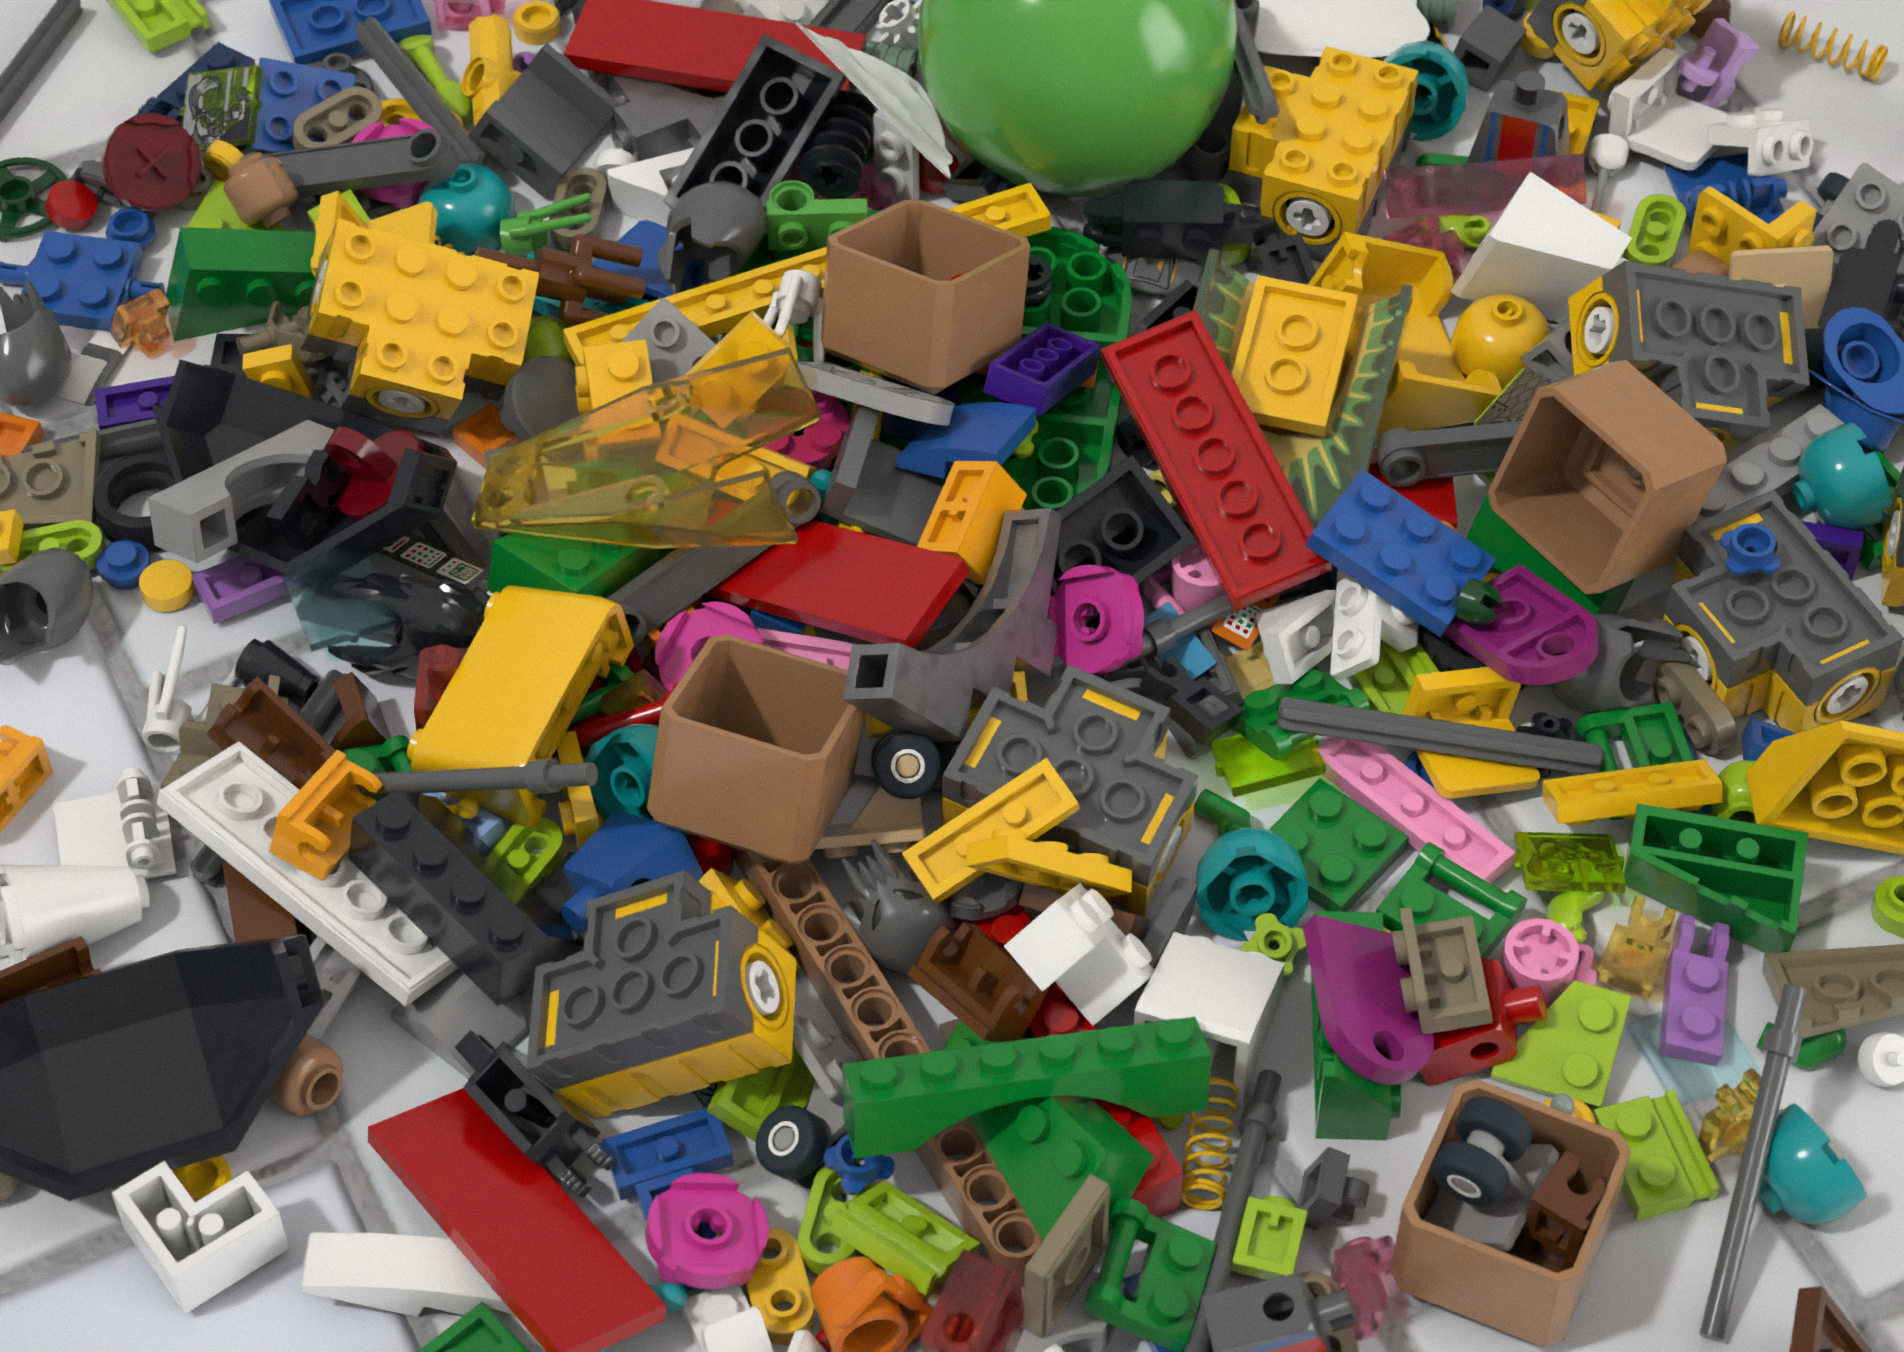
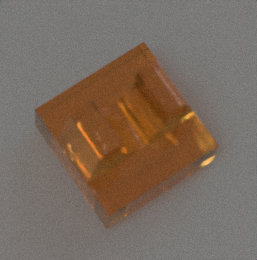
[110,288,170,357]

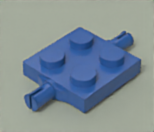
[0,231,165,333]

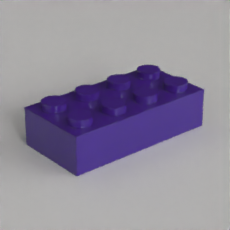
[983,322,1102,416]

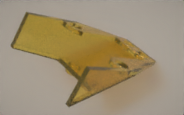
[471,347,821,549]

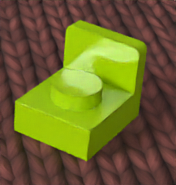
[1231,1196,1308,1280]

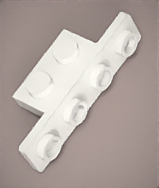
[1330,568,1418,681]

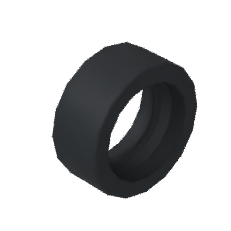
[94,453,175,552]

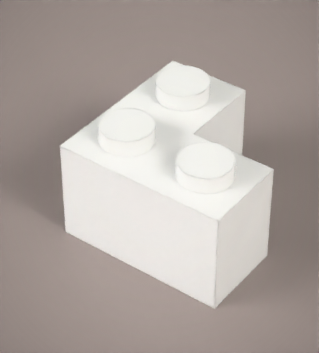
[1004,883,1154,1026]
[112,1161,290,1314]

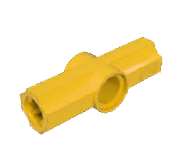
[461,14,522,154]

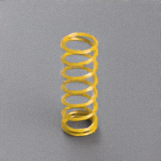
[1778,11,1888,81]
[1181,1077,1239,1210]

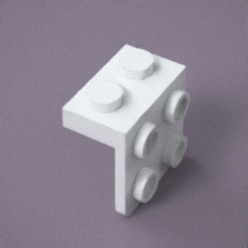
[1608,47,1728,170]

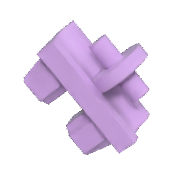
[1676,18,1759,109]

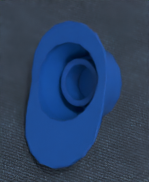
[1823,307,1904,415]
[1808,368,1904,455]

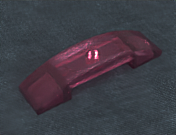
[1384,153,1587,219]

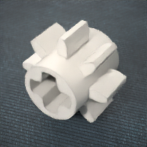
[876,0,922,50]

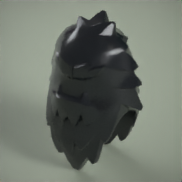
[328,573,490,681]

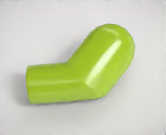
[1416,214,1491,249]
[1547,877,1604,944]

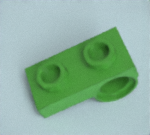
[767,180,868,250]

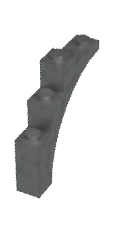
[587,70,879,182]
[843,508,1062,742]

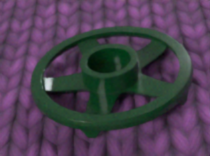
[0,157,68,243]

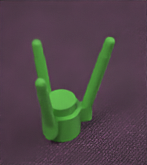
[500,193,595,263]

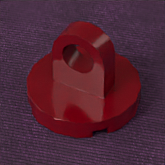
[101,113,202,213]
[324,427,428,523]

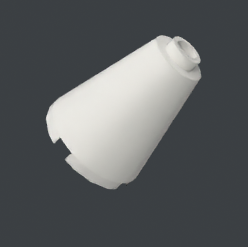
[0,865,150,965]

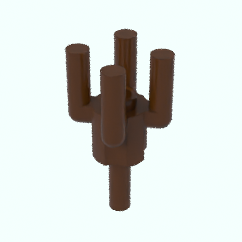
[475,234,646,326]

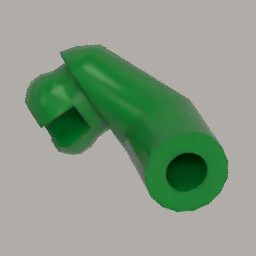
[1194,789,1253,838]
[1756,1022,1847,1069]

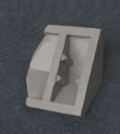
[390,968,528,1079]

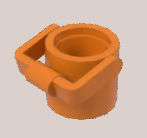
[810,1257,935,1352]

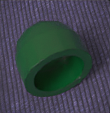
[1456,578,1503,626]

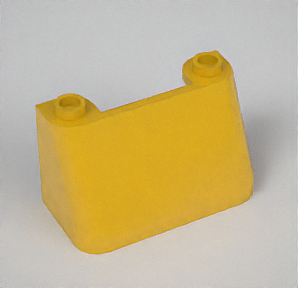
[1307,232,1502,439]
[407,585,634,829]

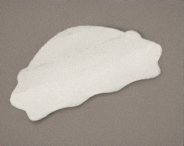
[1254,0,1430,58]
[796,22,952,179]

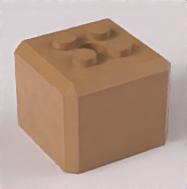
[820,200,1030,395]
[1488,360,1727,594]
[647,634,865,866]
[1390,1079,1631,1347]

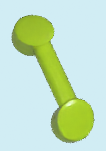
[397,34,474,128]

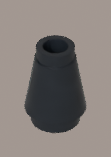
[235,639,320,705]

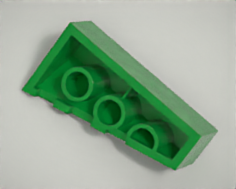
[1310,911,1401,1140]

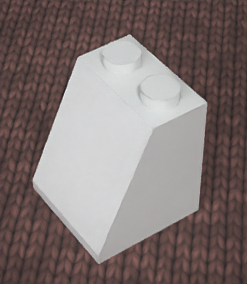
[1450,172,1632,323]
[1134,932,1285,1106]

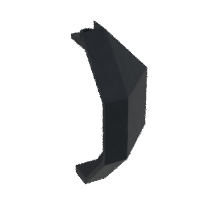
[151,359,458,582]
[0,934,326,1201]

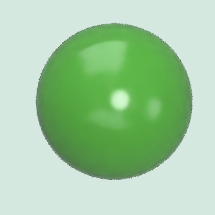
[918,0,1237,197]

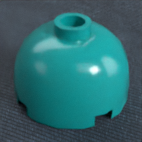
[1384,41,1470,141]
[418,163,515,256]
[1793,422,1892,530]
[585,724,659,823]
[1196,827,1309,941]
[1758,1103,1867,1225]

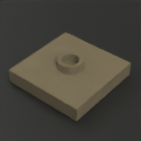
[1023,1174,1110,1338]

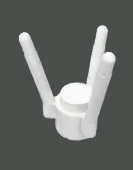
[763,269,825,362]
[141,625,239,755]

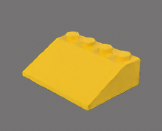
[1746,720,1904,855]

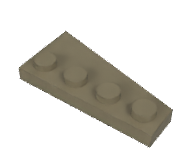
[0,429,101,531]
[1763,944,1904,1039]

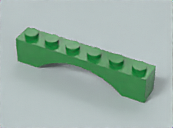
[843,1017,1211,1159]

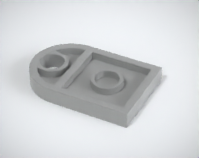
[784,361,955,426]

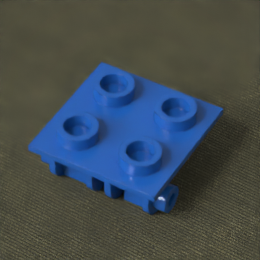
[251,57,355,154]
[1664,153,1787,231]

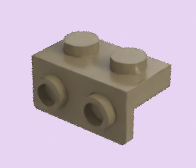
[1392,907,1493,1035]

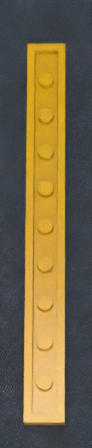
[563,183,1051,366]

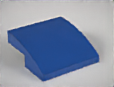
[896,402,1036,479]

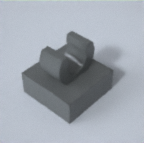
[1297,1147,1370,1230]

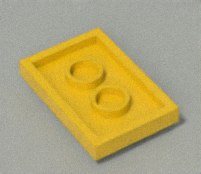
[1232,275,1358,437]

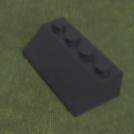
[663,34,847,213]
[957,455,1197,623]
[349,790,584,1006]

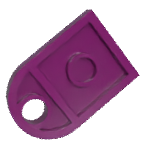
[1443,564,1600,685]
[1303,914,1434,1085]

